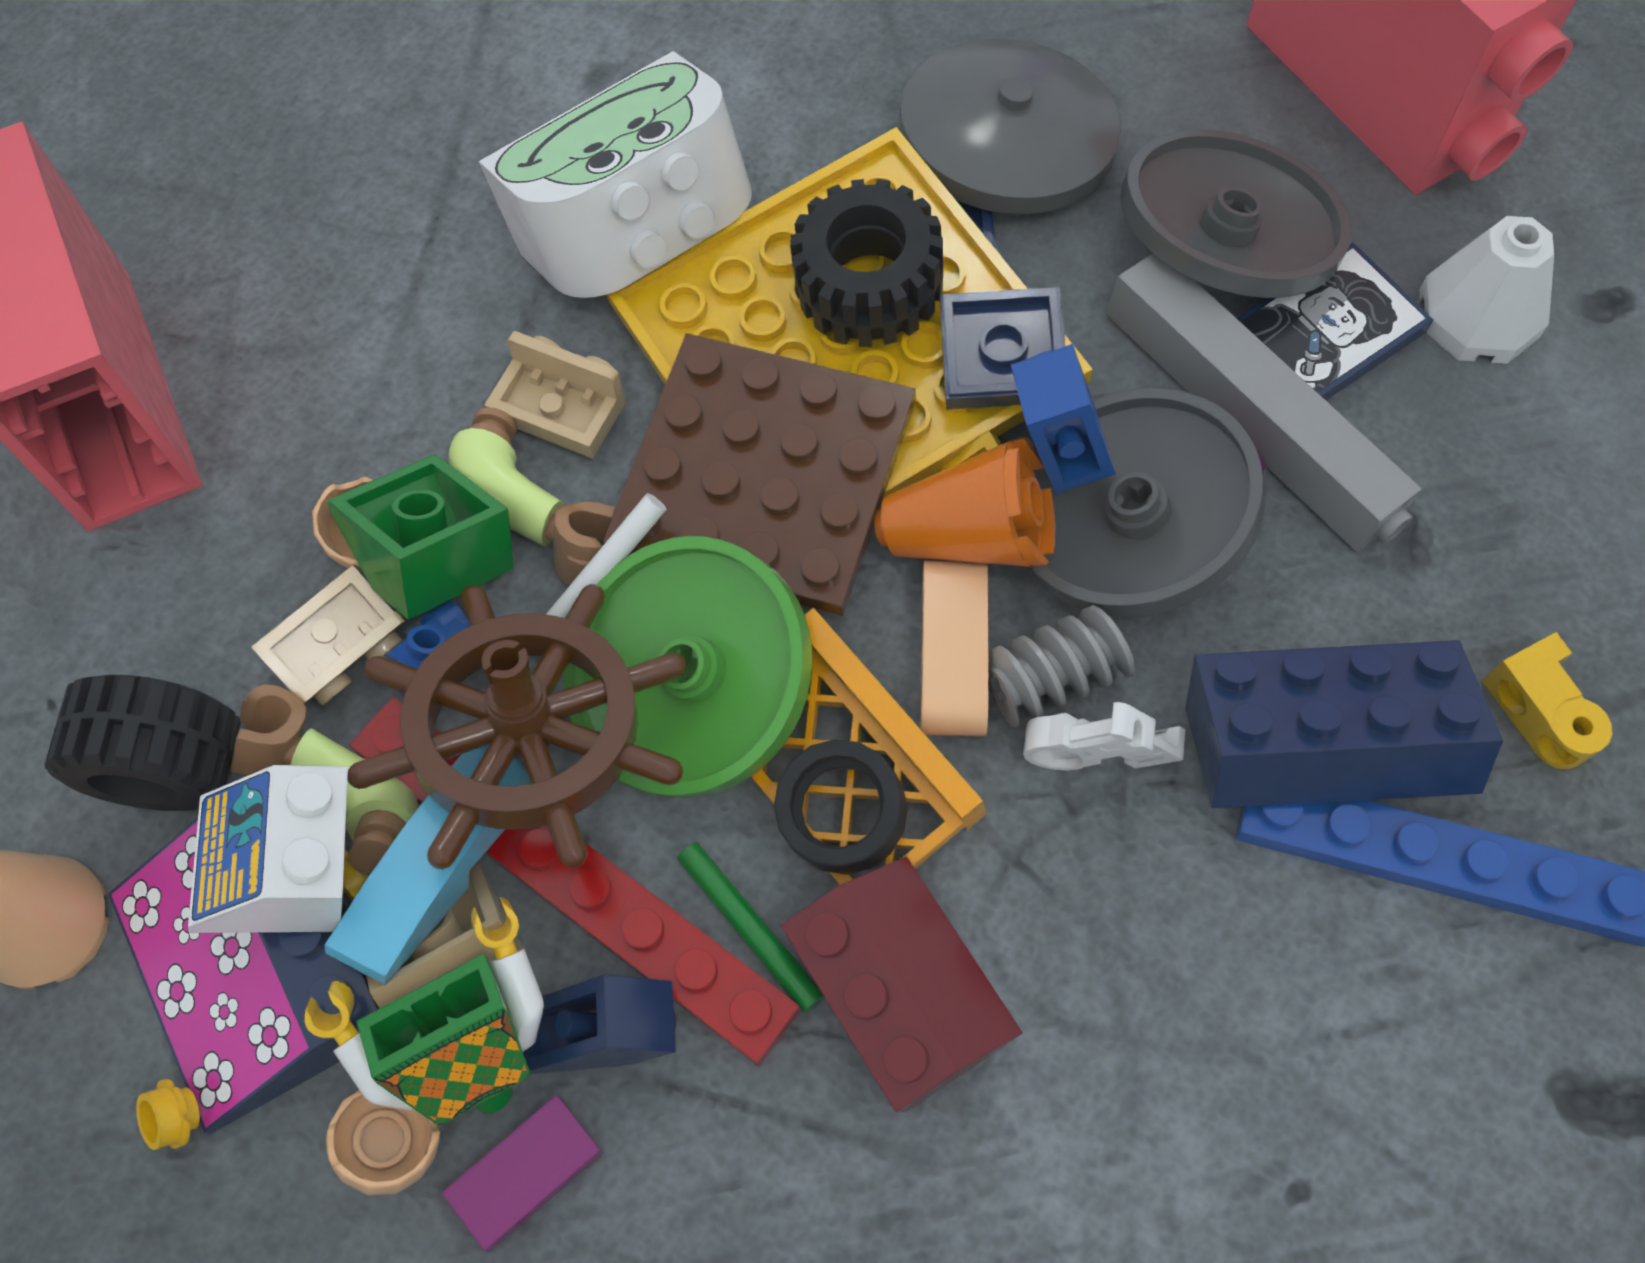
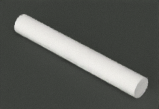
[546,493,667,618]

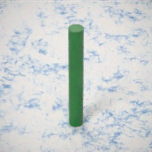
[677,842,825,1014]

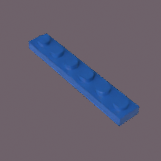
[1235,800,1645,947]

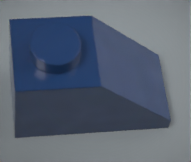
[523,974,676,1074]

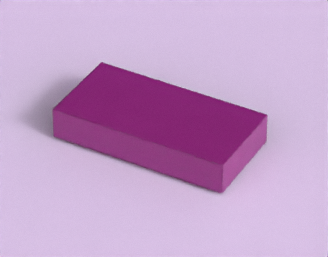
[442,1094,604,1252]

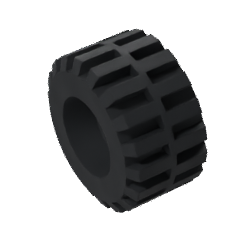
[790,179,943,347]
[45,675,241,811]

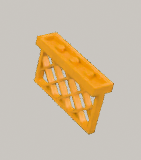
[751,607,987,885]

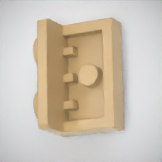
[484,331,626,459]
[251,565,405,706]

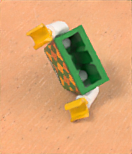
[305,897,544,1124]

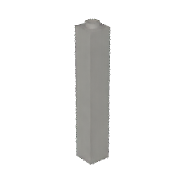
[1106,254,1422,553]

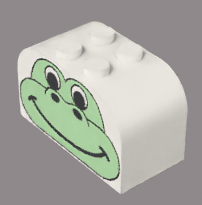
[479,51,752,298]

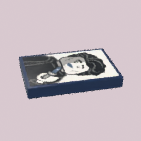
[1236,242,1434,400]

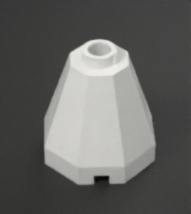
[1419,216,1554,364]

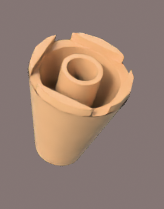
[0,850,109,989]

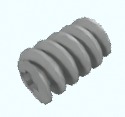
[988,605,1135,727]

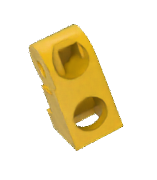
[1482,632,1612,770]

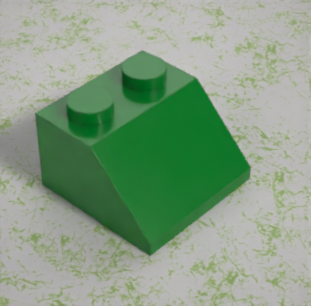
[328,454,514,620]

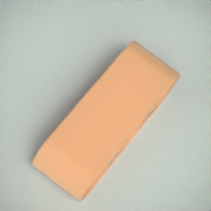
[920,560,988,737]

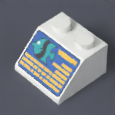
[188,765,348,933]

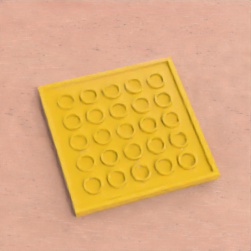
[606,127,1093,504]

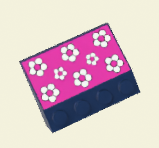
[108,818,380,1135]

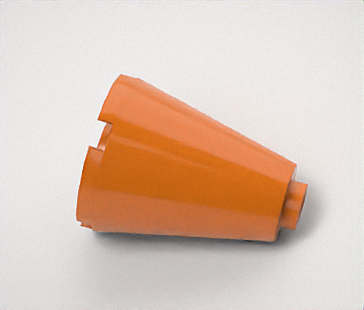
[874,437,1056,567]

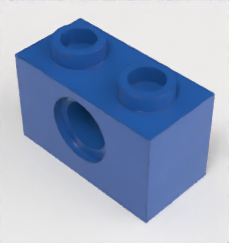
[1011,344,1116,494]

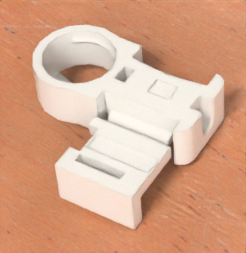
[1023,702,1185,770]

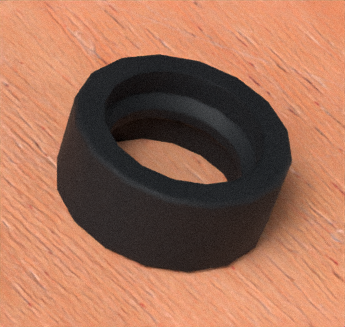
[774,739,908,875]

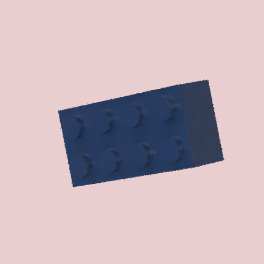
[1185,640,1503,808]

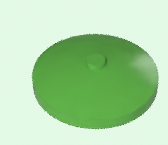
[563,536,812,798]

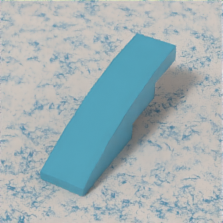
[325,744,531,985]

